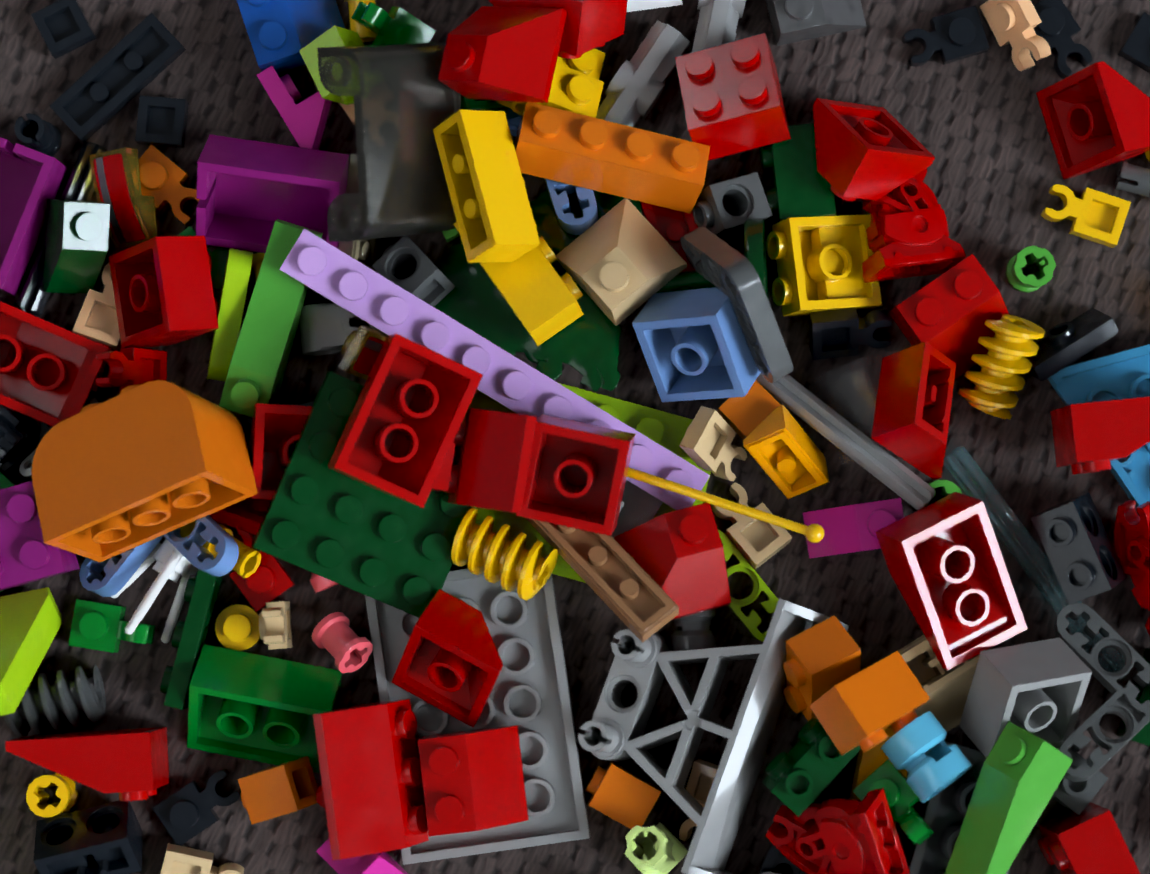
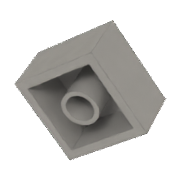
[959,637,1092,758]

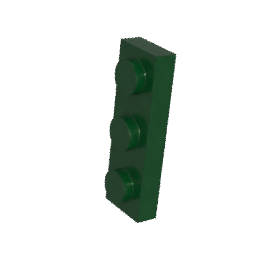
[160,570,223,710]

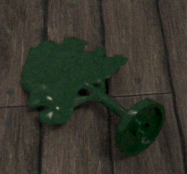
[434,189,769,392]

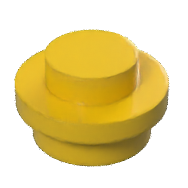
[215,604,260,651]

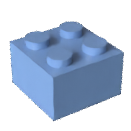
[632,287,761,402]

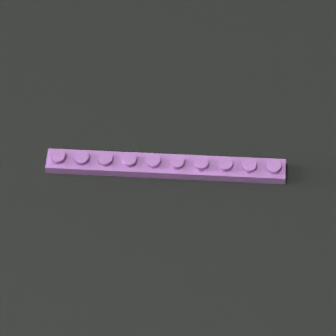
[280,229,710,510]

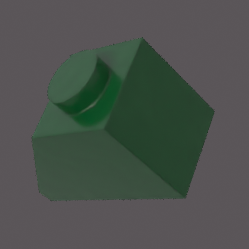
[43,198,110,294]

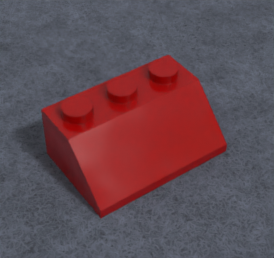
[327,333,483,508]
[313,699,429,861]

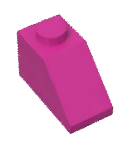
[802,498,904,559]

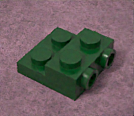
[762,716,861,817]

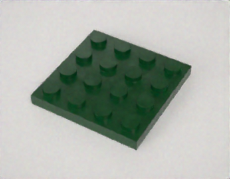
[251,371,476,618]

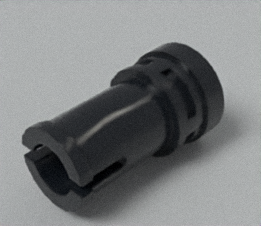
[14,113,62,157]

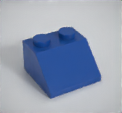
[237,0,345,74]

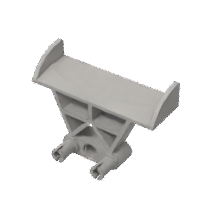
[578,598,849,874]

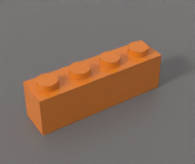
[514,102,710,214]

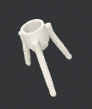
[111,539,199,643]

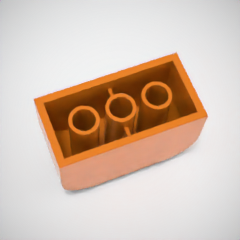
[31,380,258,563]

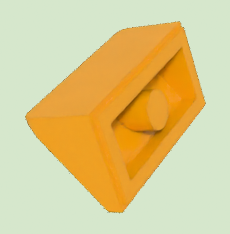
[743,405,829,499]

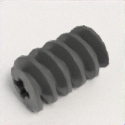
[3,664,106,737]

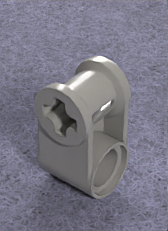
[298,303,387,356]

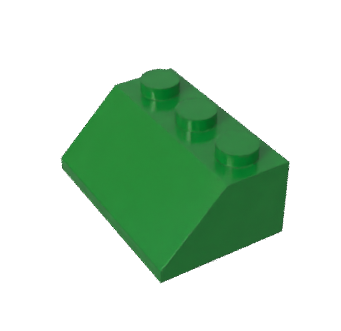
[187,644,342,774]

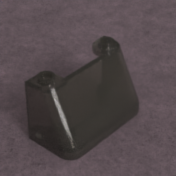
[317,42,461,242]

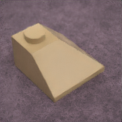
[556,198,687,326]

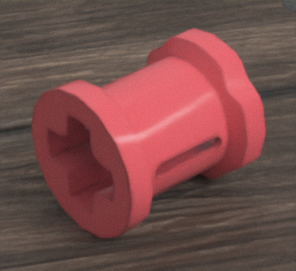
[311,612,373,674]

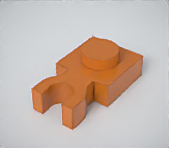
[125,144,200,227]

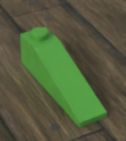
[219,219,323,418]
[945,721,1073,874]

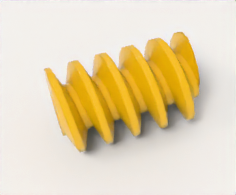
[958,314,1045,419]
[451,507,559,600]

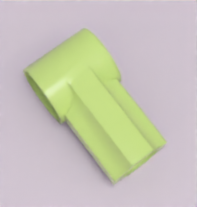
[625,822,688,874]

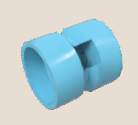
[881,711,973,803]

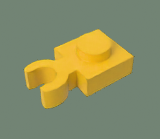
[1041,184,1131,248]

